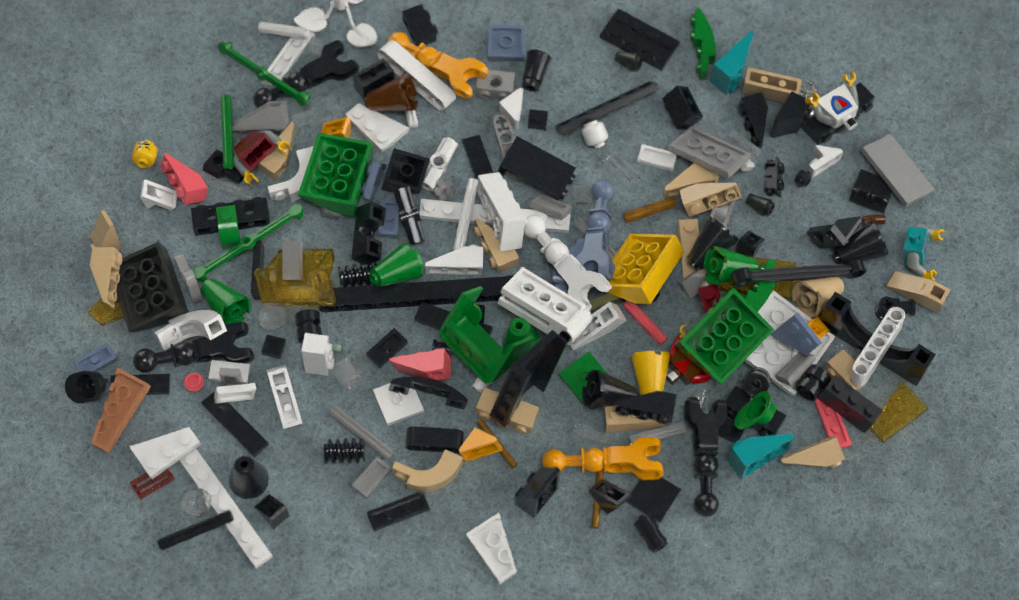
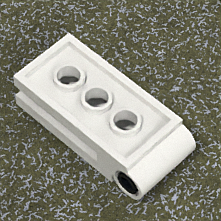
[498,267,593,345]

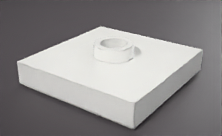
[373,376,424,426]

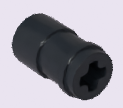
[634,514,668,553]

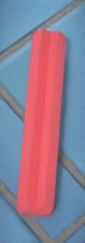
[623,301,667,345]

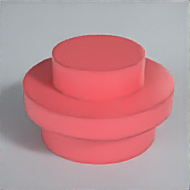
[184,373,204,392]

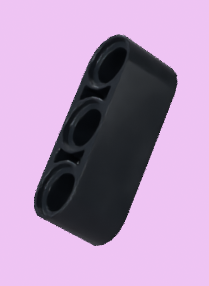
[405,426,464,453]

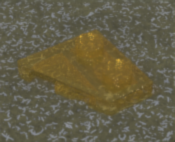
[88,297,124,326]

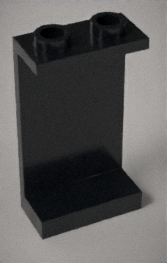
[498,136,576,201]

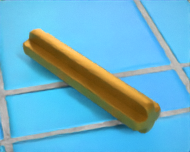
[623,196,677,223]

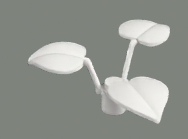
[294,0,377,47]

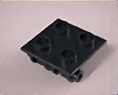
[849,169,893,214]

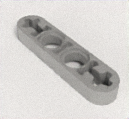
[493,114,521,180]

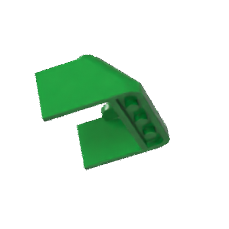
[439,286,533,383]

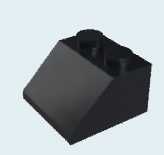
[770,91,812,138]
[382,148,429,194]

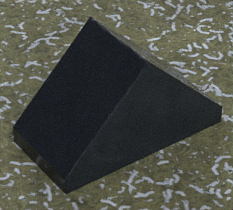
[735,230,765,258]
[589,478,632,515]
[254,494,289,529]

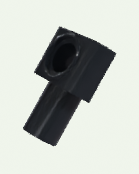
[202,149,245,184]

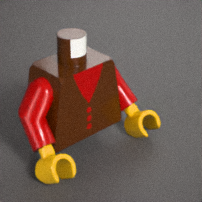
[666,324,711,385]

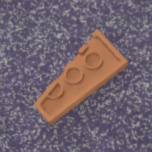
[91,367,151,454]

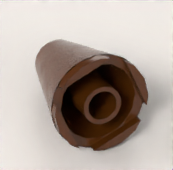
[364,74,418,111]

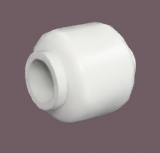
[581,120,608,148]

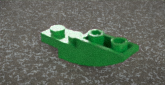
[690,8,716,80]
[741,259,777,312]

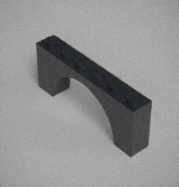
[820,292,936,386]

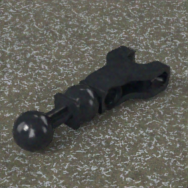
[253,40,359,108]
[133,322,254,373]
[684,397,727,517]

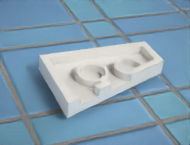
[130,427,201,479]

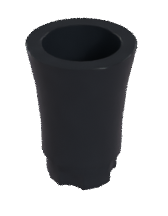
[522,49,552,92]

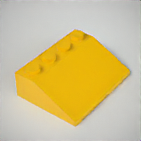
[607,234,685,304]

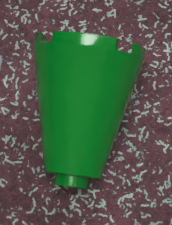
[369,243,424,287]
[704,246,760,285]
[201,278,252,325]
[502,318,540,355]

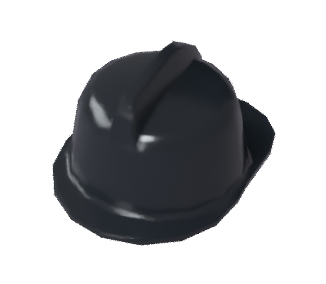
[65,370,108,403]

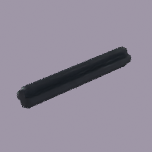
[157,510,234,550]

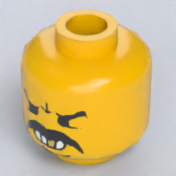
[132,140,158,168]

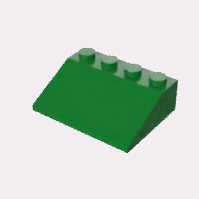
[298,133,374,217]
[675,288,775,385]

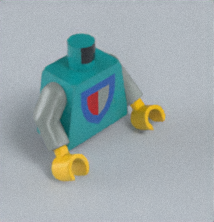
[903,223,945,281]

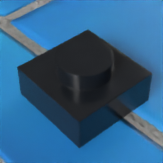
[528,109,548,130]
[261,334,286,359]

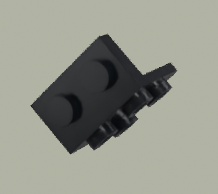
[806,216,862,248]

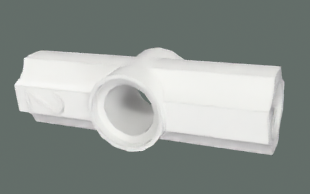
[422,137,458,192]

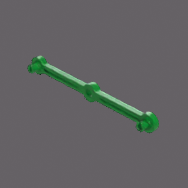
[218,41,311,106]
[193,204,304,282]

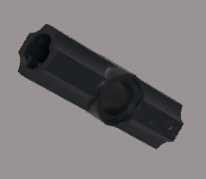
[394,186,426,245]

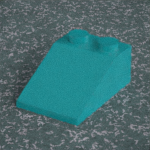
[710,31,754,95]
[728,434,795,479]

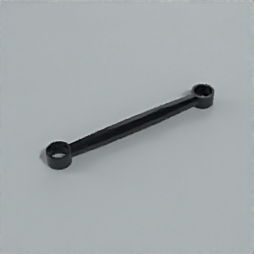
[731,260,866,287]

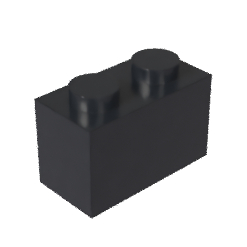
[402,4,438,47]
[662,85,703,129]

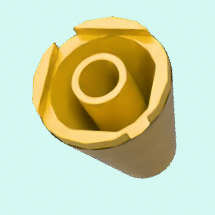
[631,351,670,395]

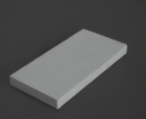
[668,127,751,178]
[861,134,935,207]

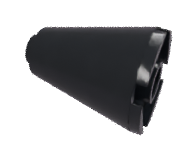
[687,216,739,270]
[833,221,889,265]
[582,369,639,409]
[229,456,269,499]

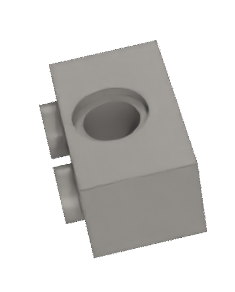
[476,70,515,101]

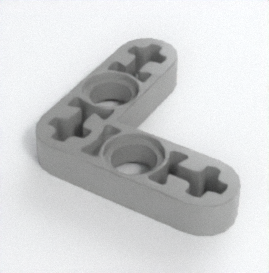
[174,253,202,304]

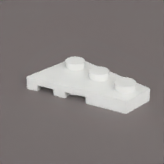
[345,103,410,153]
[466,513,517,584]

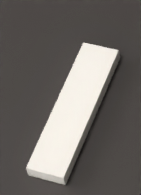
[260,26,314,89]

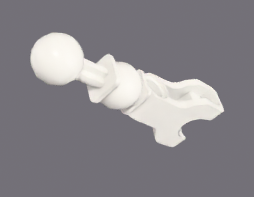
[524,215,612,311]

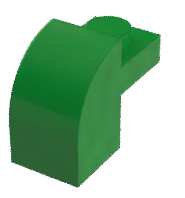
[216,205,241,249]

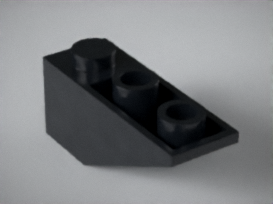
[738,92,768,152]
[613,391,677,424]

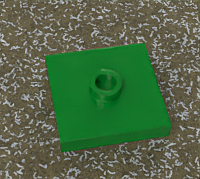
[558,352,608,405]

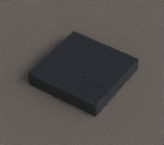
[626,477,681,523]

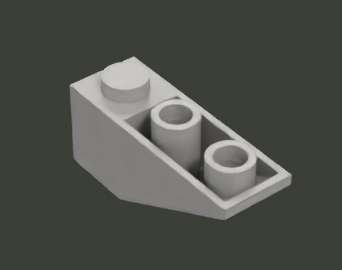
[232,101,290,133]

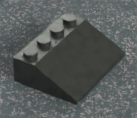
[116,242,188,332]

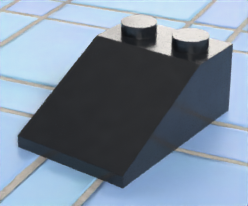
[515,467,560,518]

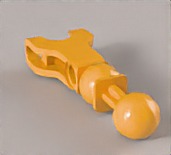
[388,32,489,100]
[542,437,664,480]

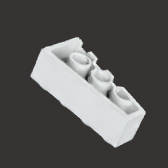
[477,172,527,252]

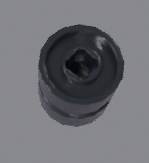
[295,309,322,344]
[794,364,831,401]
[743,367,771,398]

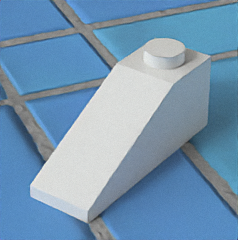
[425,245,483,275]
[570,302,627,350]
[266,365,302,429]

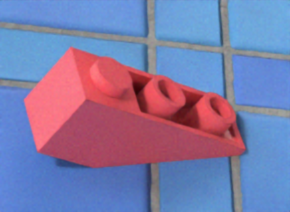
[161,153,208,205]
[389,349,451,381]

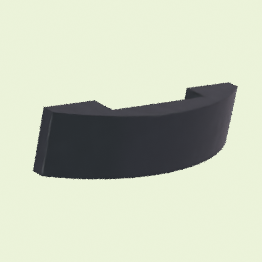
[388,376,468,410]

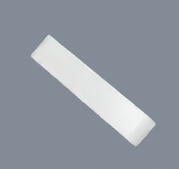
[377,40,456,111]
[850,307,905,386]

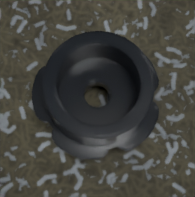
[794,170,811,188]

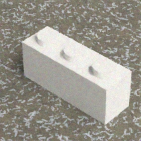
[301,333,335,376]

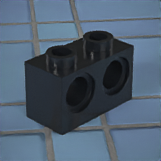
[353,58,395,99]

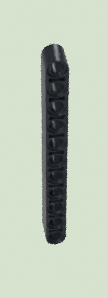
[318,276,513,313]

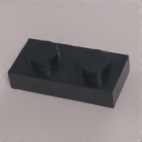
[366,328,408,368]

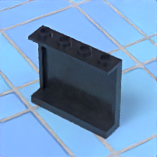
[489,330,568,427]

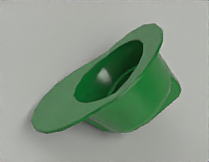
[734,391,777,430]

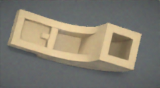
[392,450,463,492]

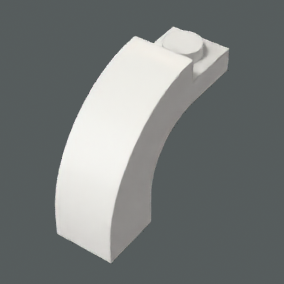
[268,146,314,202]
[154,310,227,351]

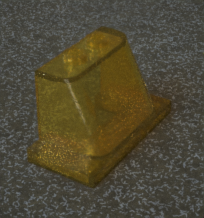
[254,249,336,305]

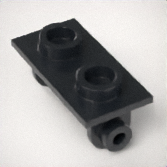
[764,156,785,197]

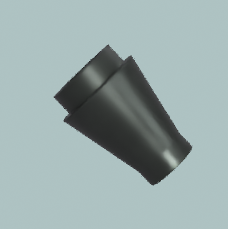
[615,50,643,71]
[746,193,775,216]

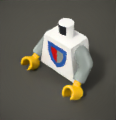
[805,72,859,131]

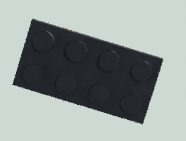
[599,8,680,71]

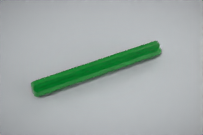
[221,94,234,169]

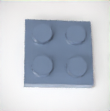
[488,25,525,61]

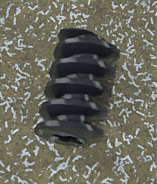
[338,261,377,287]
[324,438,365,464]

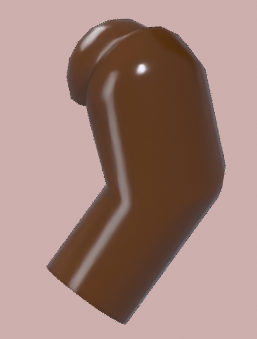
[861,215,885,227]

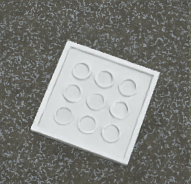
[745,290,835,397]

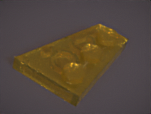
[870,380,928,444]

